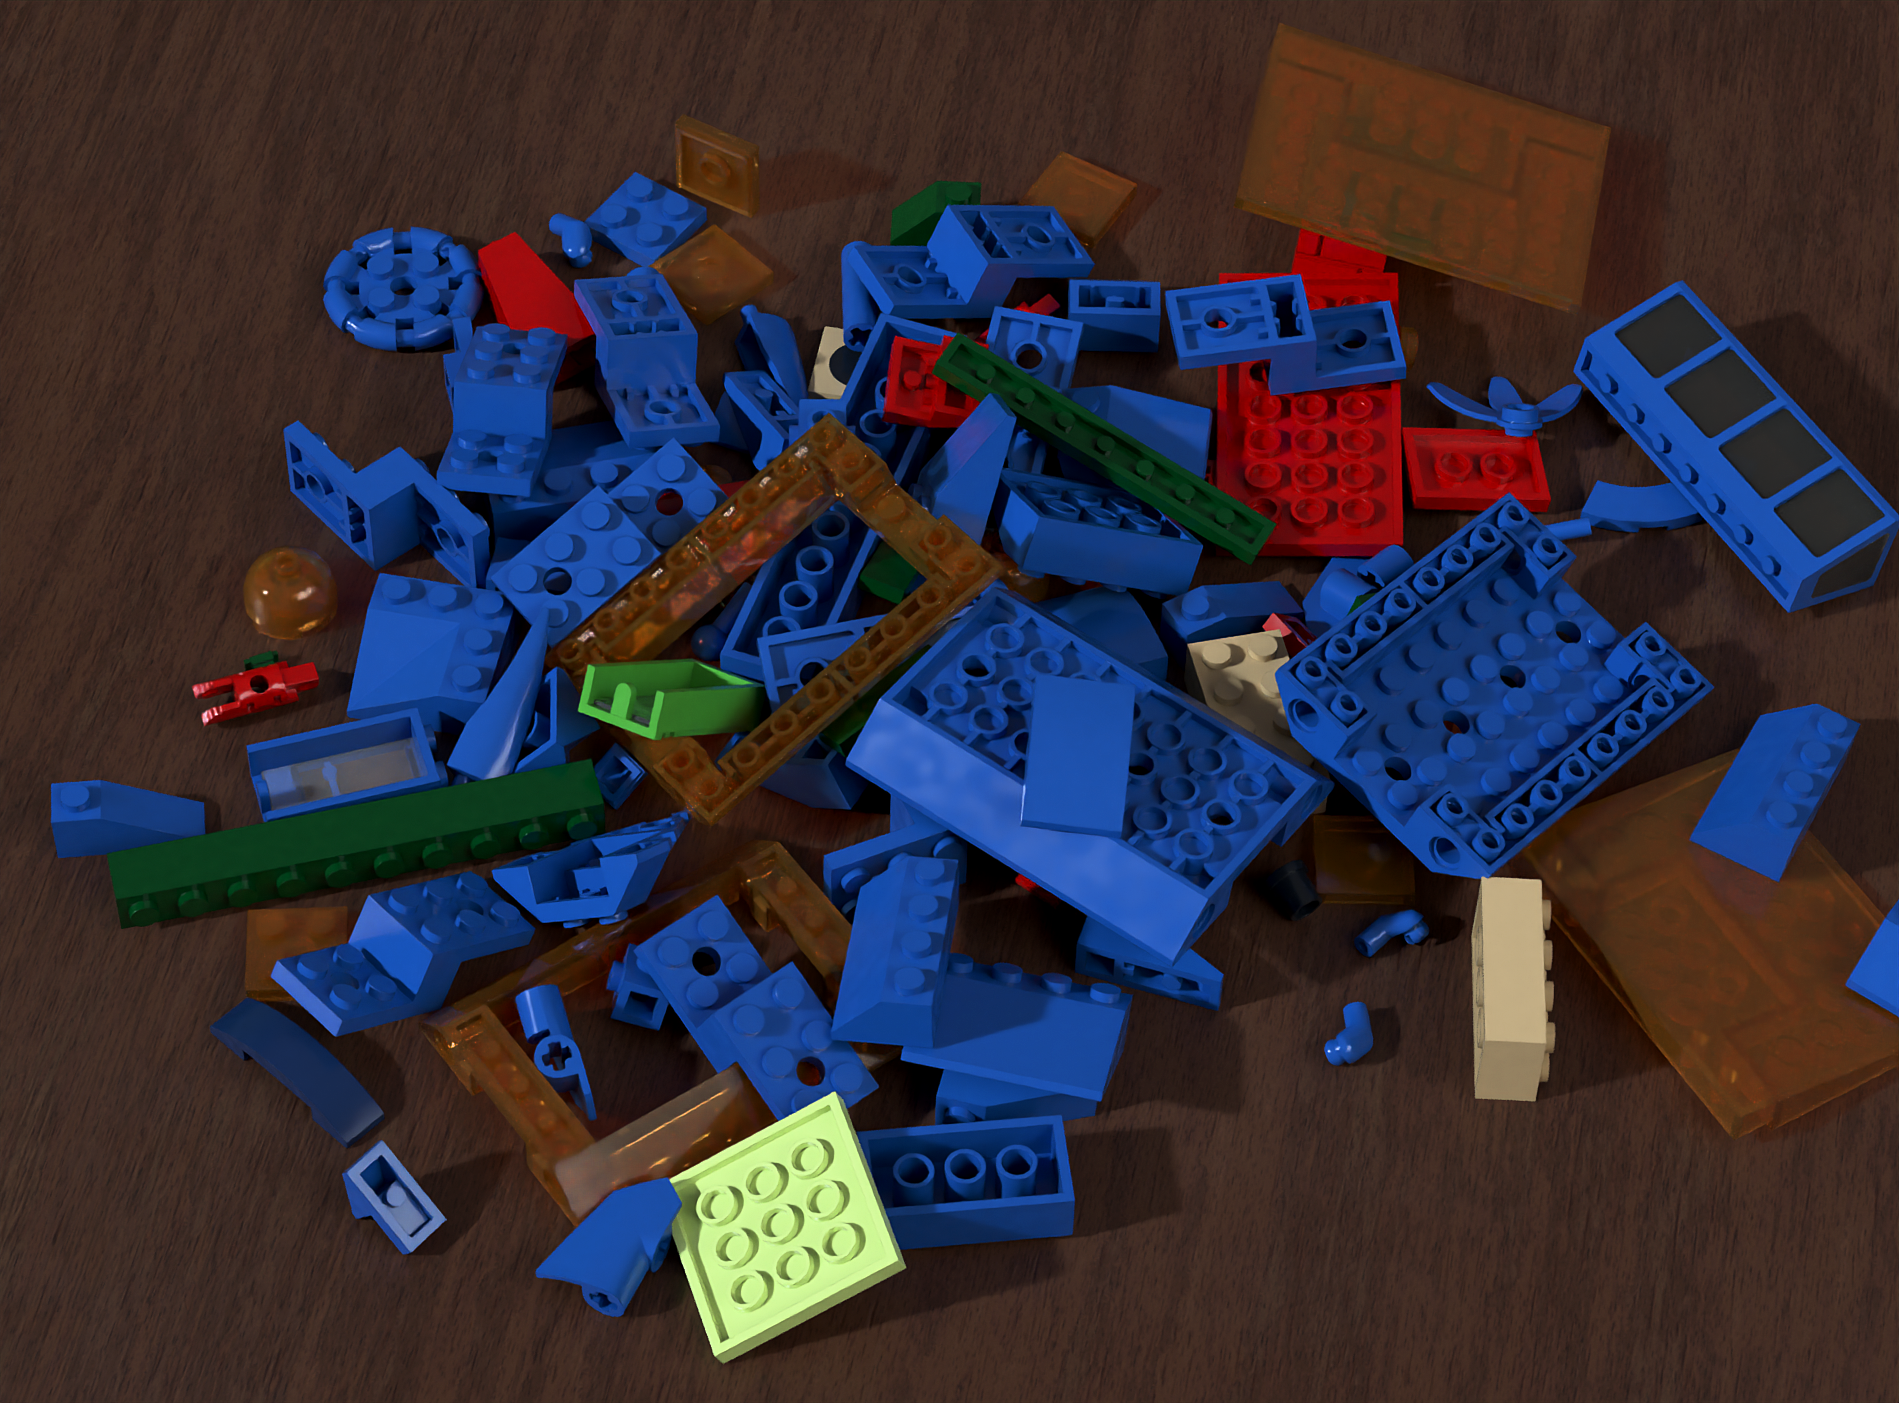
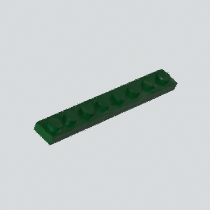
[932,332,1276,566]

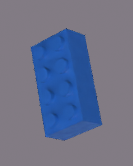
[857,1115,1075,1250]

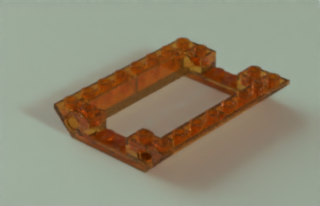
[544,413,1005,827]
[418,839,903,1228]

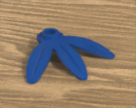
[1426,376,1584,437]

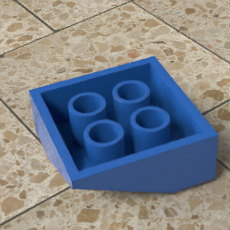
[347,573,521,735]

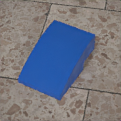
[1035,586,1168,681]
[1020,673,1135,838]

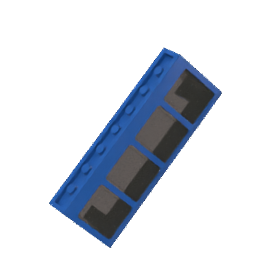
[1573,280,1899,613]

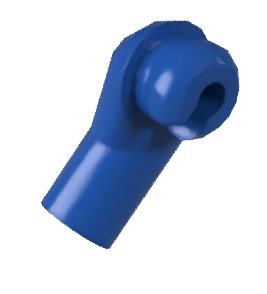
[549,213,593,268]
[1354,909,1430,957]
[1324,1002,1373,1066]

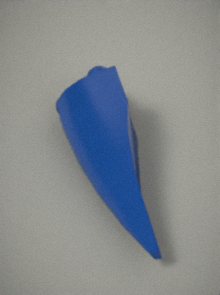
[735,305,809,407]
[446,606,550,786]

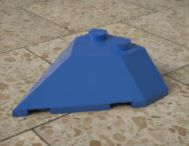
[492,809,692,928]

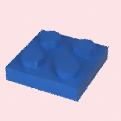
[585,172,707,270]

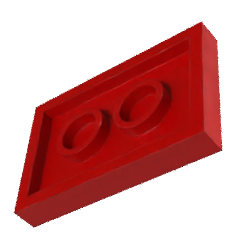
[1401,427,1551,512]

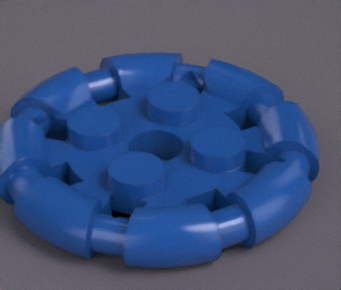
[323,226,485,352]

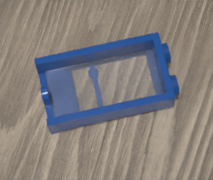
[246,707,449,823]

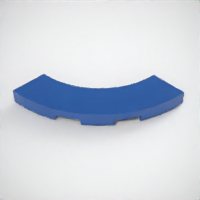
[1580,450,1758,532]

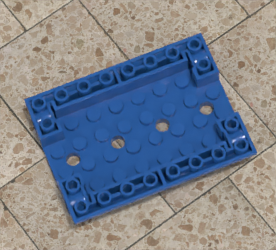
[1274,492,1714,879]
[845,586,1335,967]

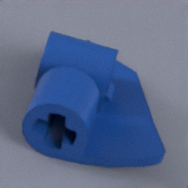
[1302,544,1414,638]
[515,984,597,1121]
[535,1177,682,1317]

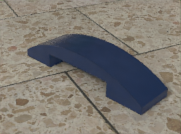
[210,997,385,1149]

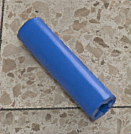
[841,241,879,352]

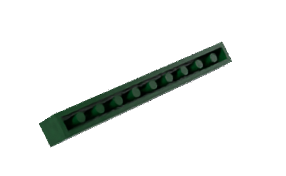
[107,759,606,929]

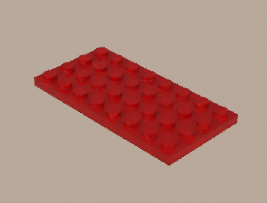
[1216,273,1403,556]

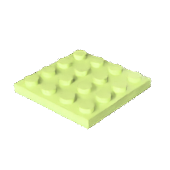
[669,1092,906,1364]

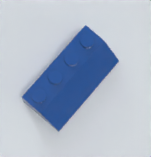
[1690,704,1861,882]
[831,856,959,1048]

